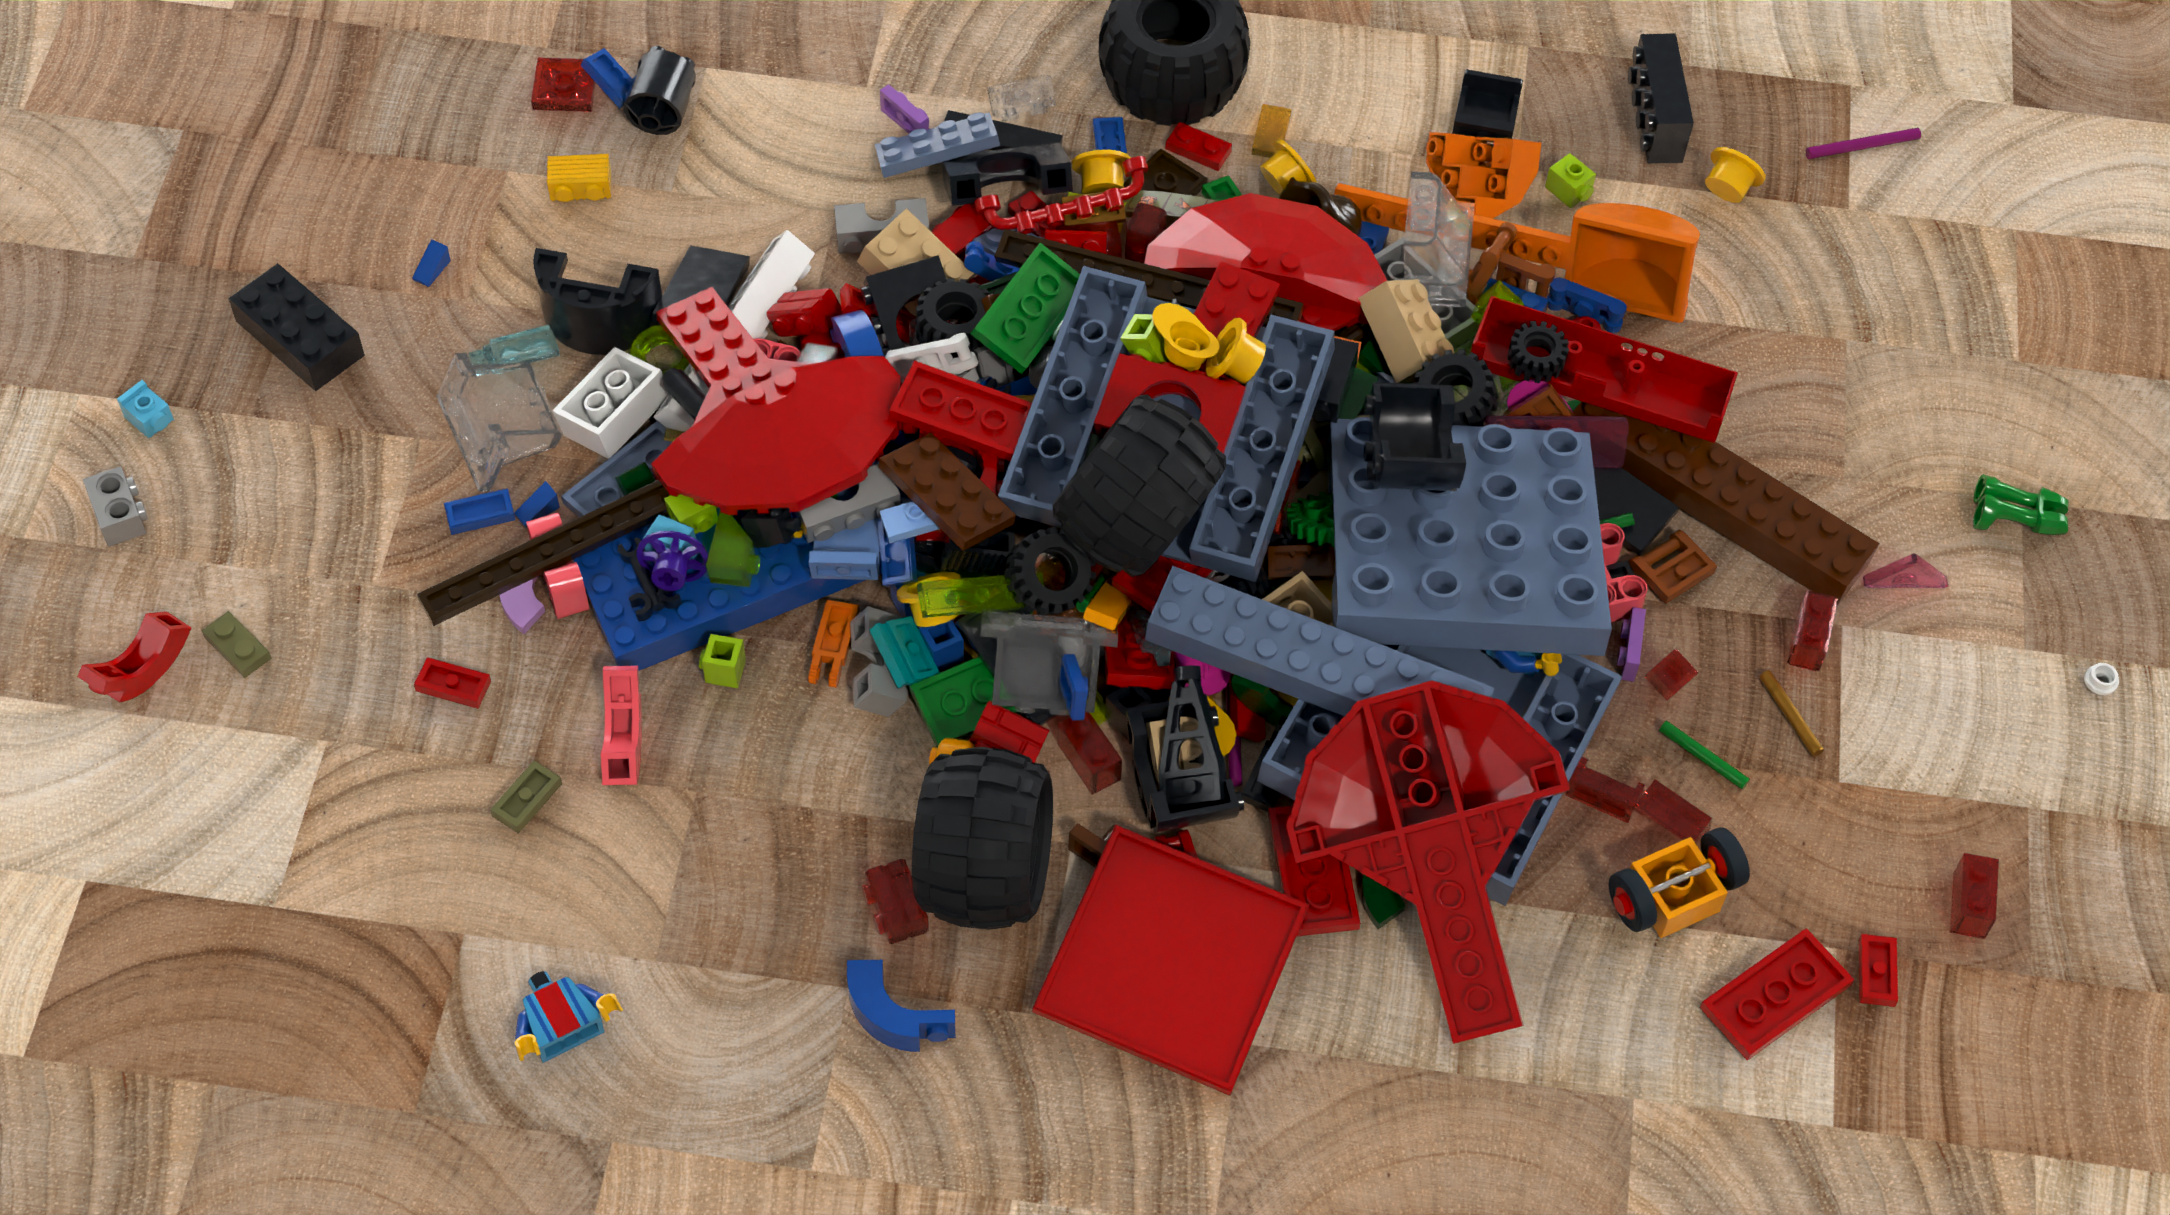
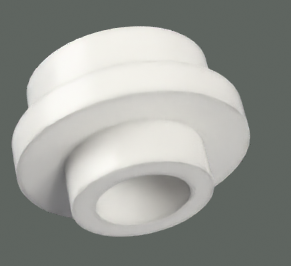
[2084,663,2119,695]

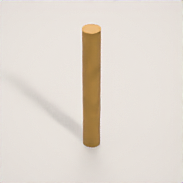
[1759,670,1824,757]

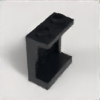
[1452,69,1523,139]

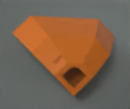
[1426,132,1542,219]

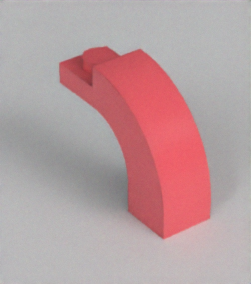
[601,666,642,785]

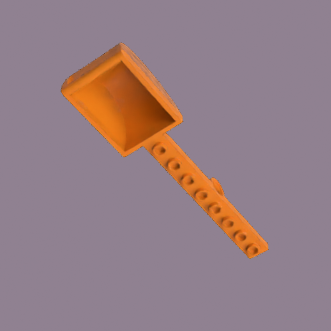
[1334,183,1700,323]

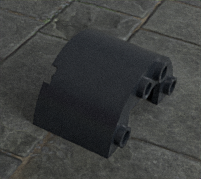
[533,248,662,355]
[1363,382,1466,491]
[1126,694,1244,833]

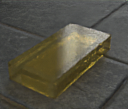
[1252,104,1292,158]

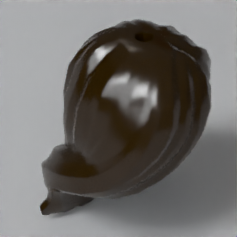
[1279,177,1362,236]

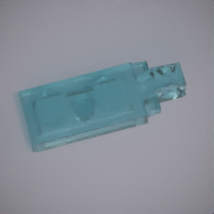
[469,325,560,374]
[1127,606,1175,666]

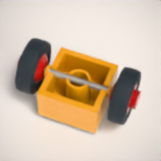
[1608,827,1750,938]

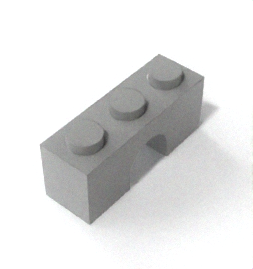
[834,198,929,253]
[794,464,901,543]
[850,606,908,717]

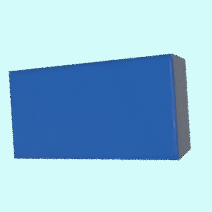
[412,239,451,287]
[514,481,560,528]

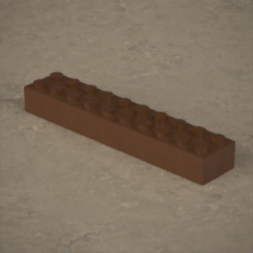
[1573,402,1880,607]

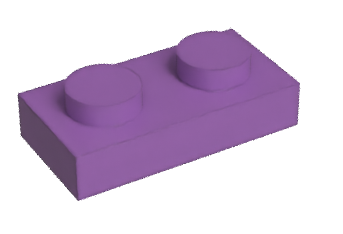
[880,84,929,134]
[1617,607,1646,682]

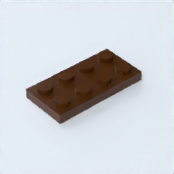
[878,433,1016,551]

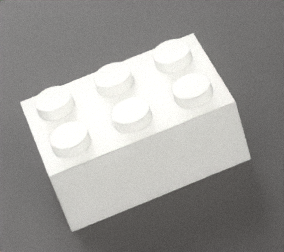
[552,347,669,459]

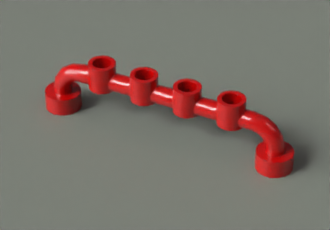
[974,156,1149,234]

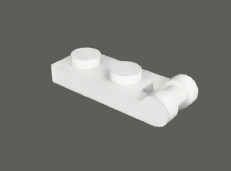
[885,333,979,383]

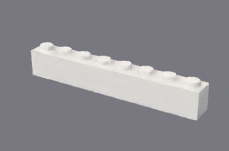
[654,230,815,437]

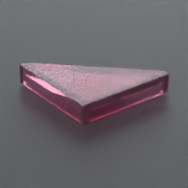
[1863,553,1949,588]

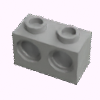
[83,466,148,547]

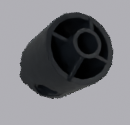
[624,46,696,135]

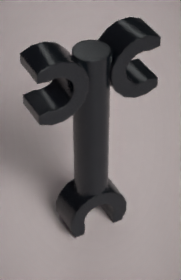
[618,537,682,621]

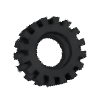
[1507,321,1569,383]

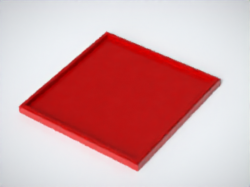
[1032,824,1310,1096]

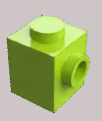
[1545,153,1596,208]
[1120,314,1168,364]
[664,494,719,534]
[699,634,746,688]

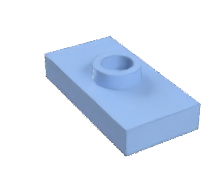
[880,501,940,543]

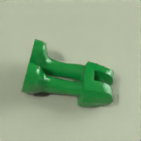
[1973,474,2069,535]

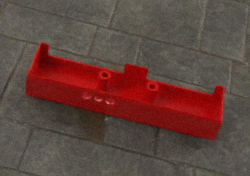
[1471,296,1738,443]

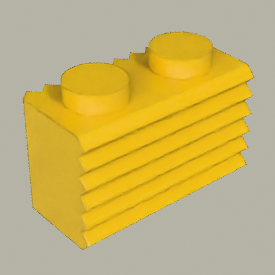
[547,153,611,202]

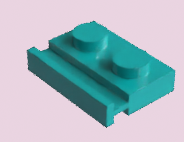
[869,616,940,689]

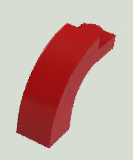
[77,611,192,703]

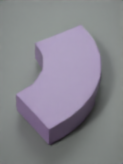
[500,576,545,634]

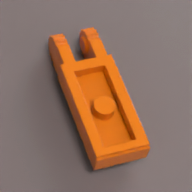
[808,599,860,688]

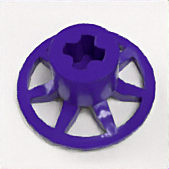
[637,531,710,591]

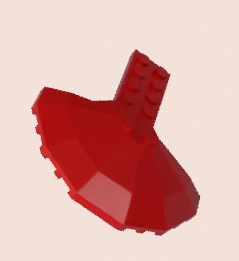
[1144,193,1388,332]
[651,287,902,515]
[1286,680,1570,1044]

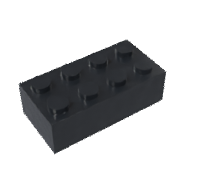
[1628,33,1694,164]
[228,263,365,391]

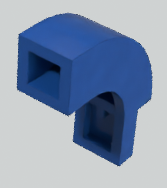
[829,309,884,357]
[847,959,956,1052]

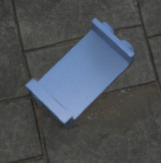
[809,460,881,580]

